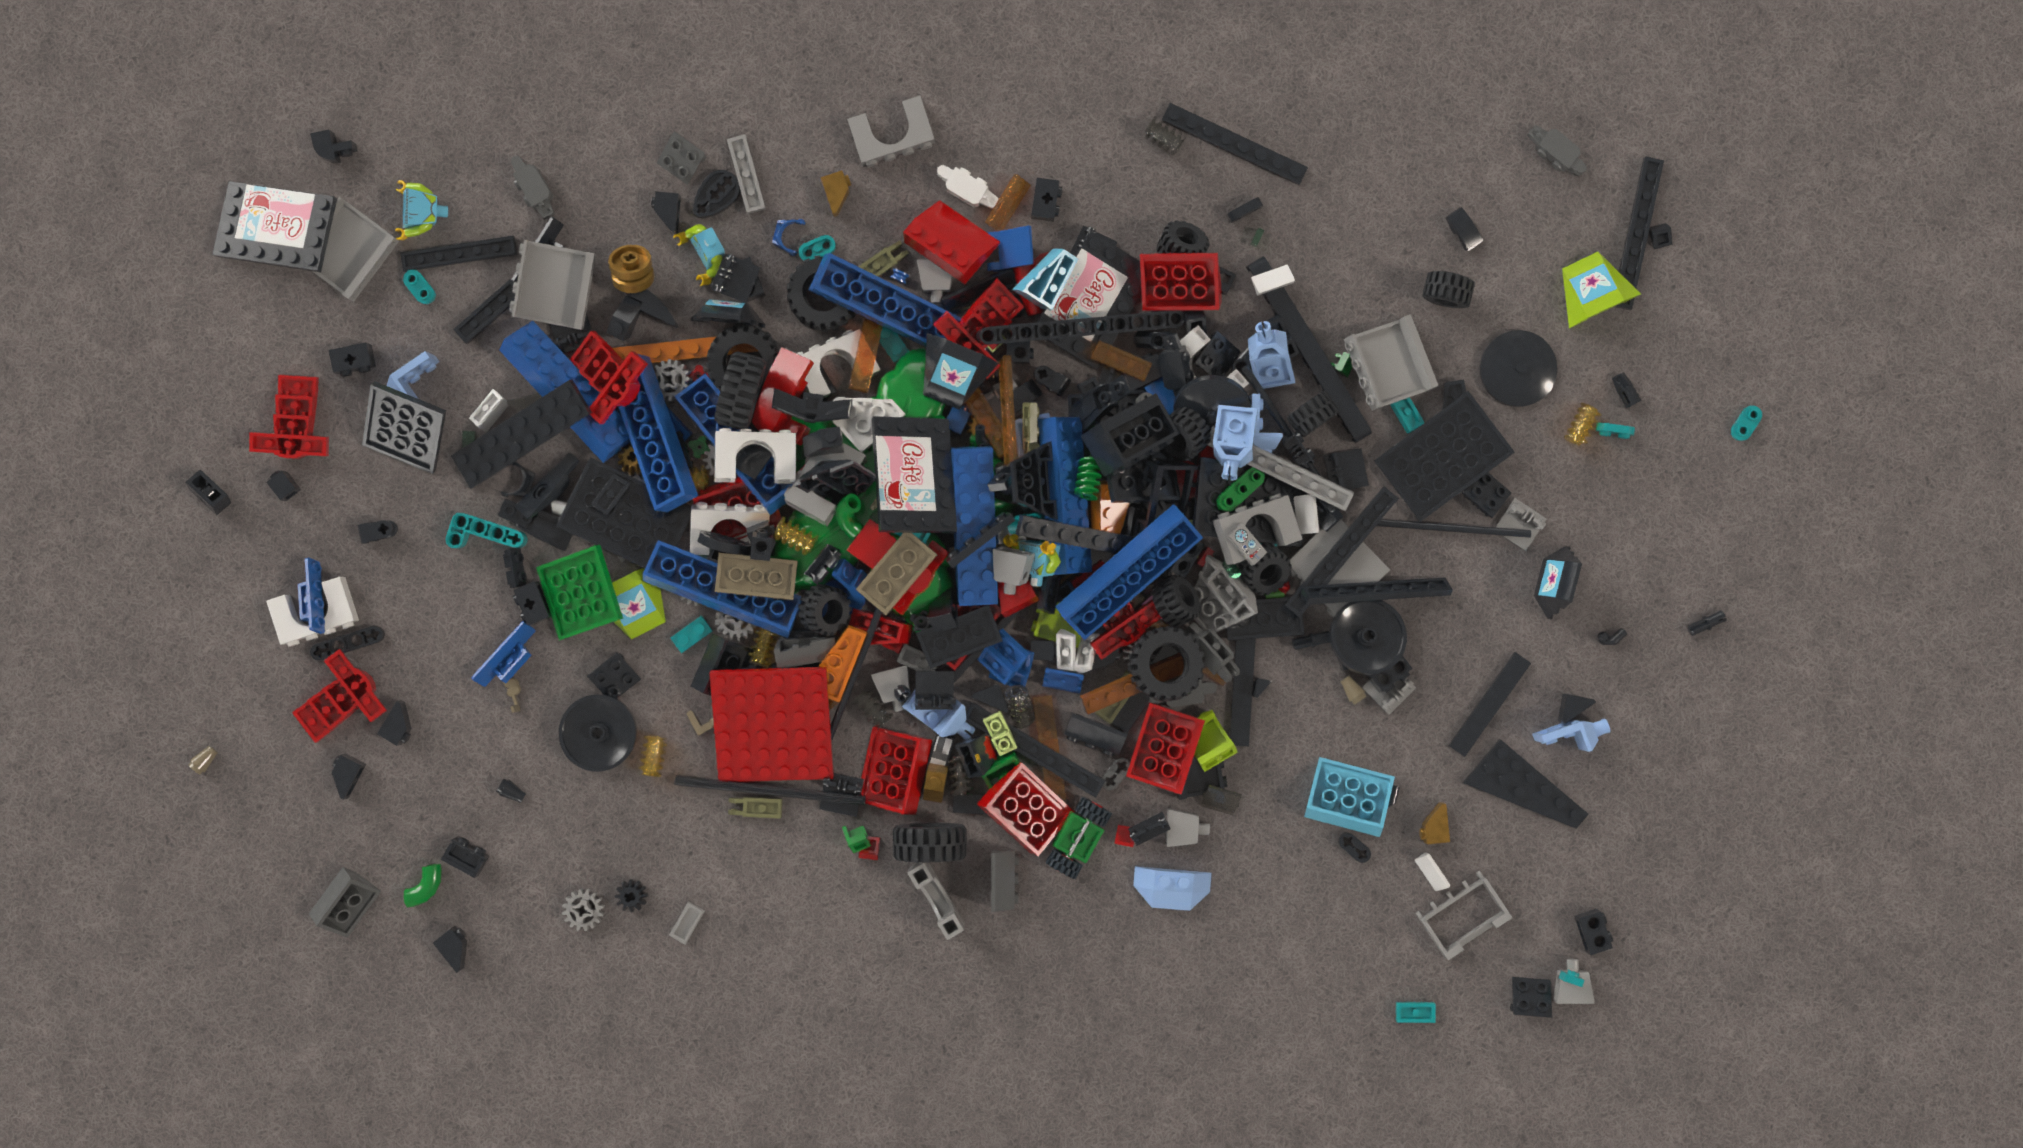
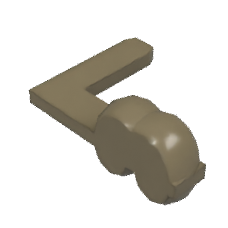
[504,677,521,713]
[687,711,714,736]

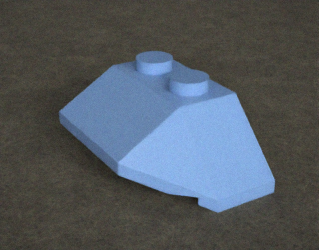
[1133,866,1211,911]

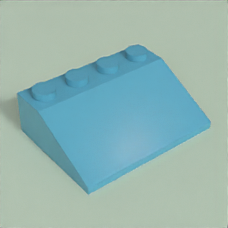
[1304,757,1395,837]

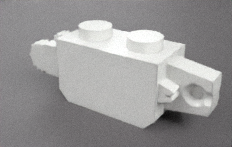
[937,165,999,209]

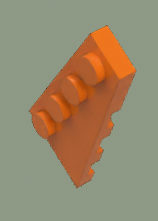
[818,625,867,702]

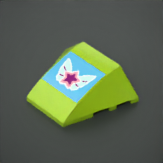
[1562,252,1641,328]
[612,568,666,640]

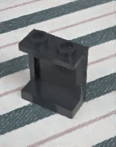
[1178,757,1228,800]

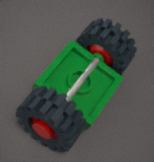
[1046,796,1112,879]

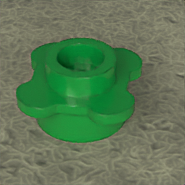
[688,436,710,458]

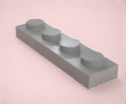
[727,134,766,214]

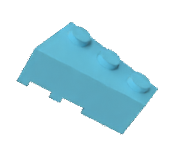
[1012,249,1078,310]

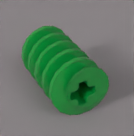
[1074,457,1102,501]

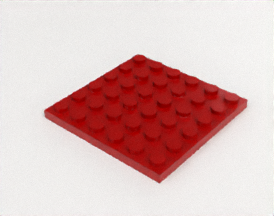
[710,667,834,782]

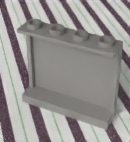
[312,197,399,302]
[509,240,596,330]
[1344,314,1439,411]
[1290,520,1390,618]

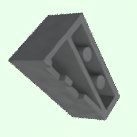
[774,630,840,668]

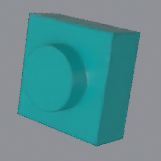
[1559,969,1585,987]

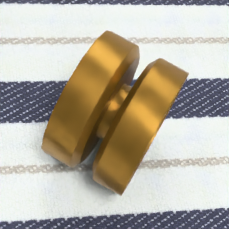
[608,245,655,293]

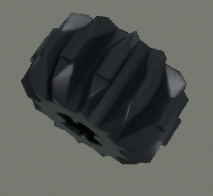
[615,879,648,913]

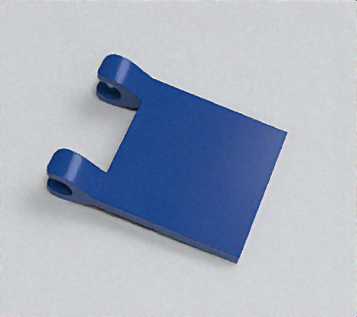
[987,225,1034,272]

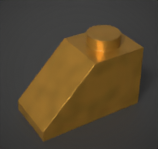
[820,170,852,217]
[923,763,948,803]
[1419,802,1450,844]

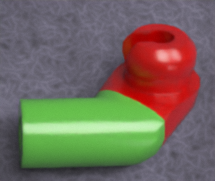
[1265,581,1290,599]

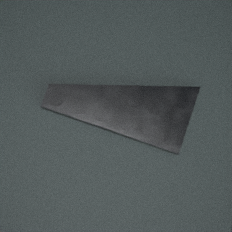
[1463,739,1589,829]

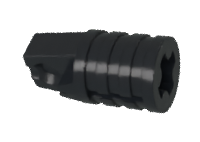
[1612,372,1642,409]

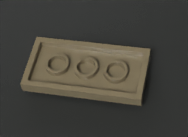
[856,533,937,615]
[715,553,797,600]

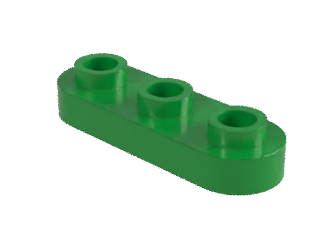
[1216,467,1265,512]

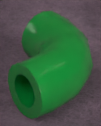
[835,494,864,539]
[404,863,442,908]

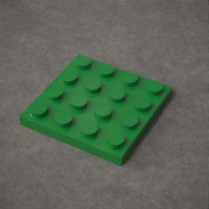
[536,545,623,640]

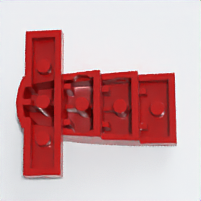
[933,279,1024,379]
[570,331,648,424]
[750,348,814,446]
[249,375,329,459]
[847,519,950,615]
[1070,560,1162,660]
[292,649,388,743]

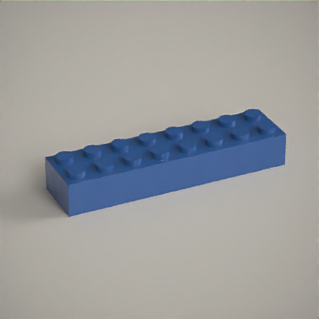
[809,253,962,347]
[499,321,631,463]
[619,354,698,512]
[675,374,793,515]
[1038,417,1092,575]
[951,446,998,606]
[1055,504,1203,640]
[643,540,802,638]

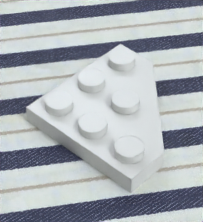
[833,397,906,453]

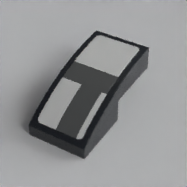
[926,733,955,772]

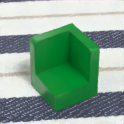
[842,826,871,853]

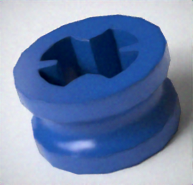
[890,269,909,285]

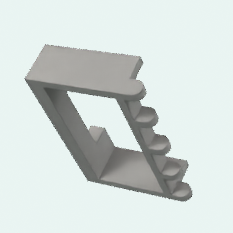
[1415,871,1512,960]

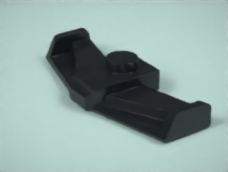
[772,388,853,424]

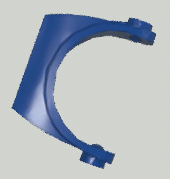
[772,219,806,256]

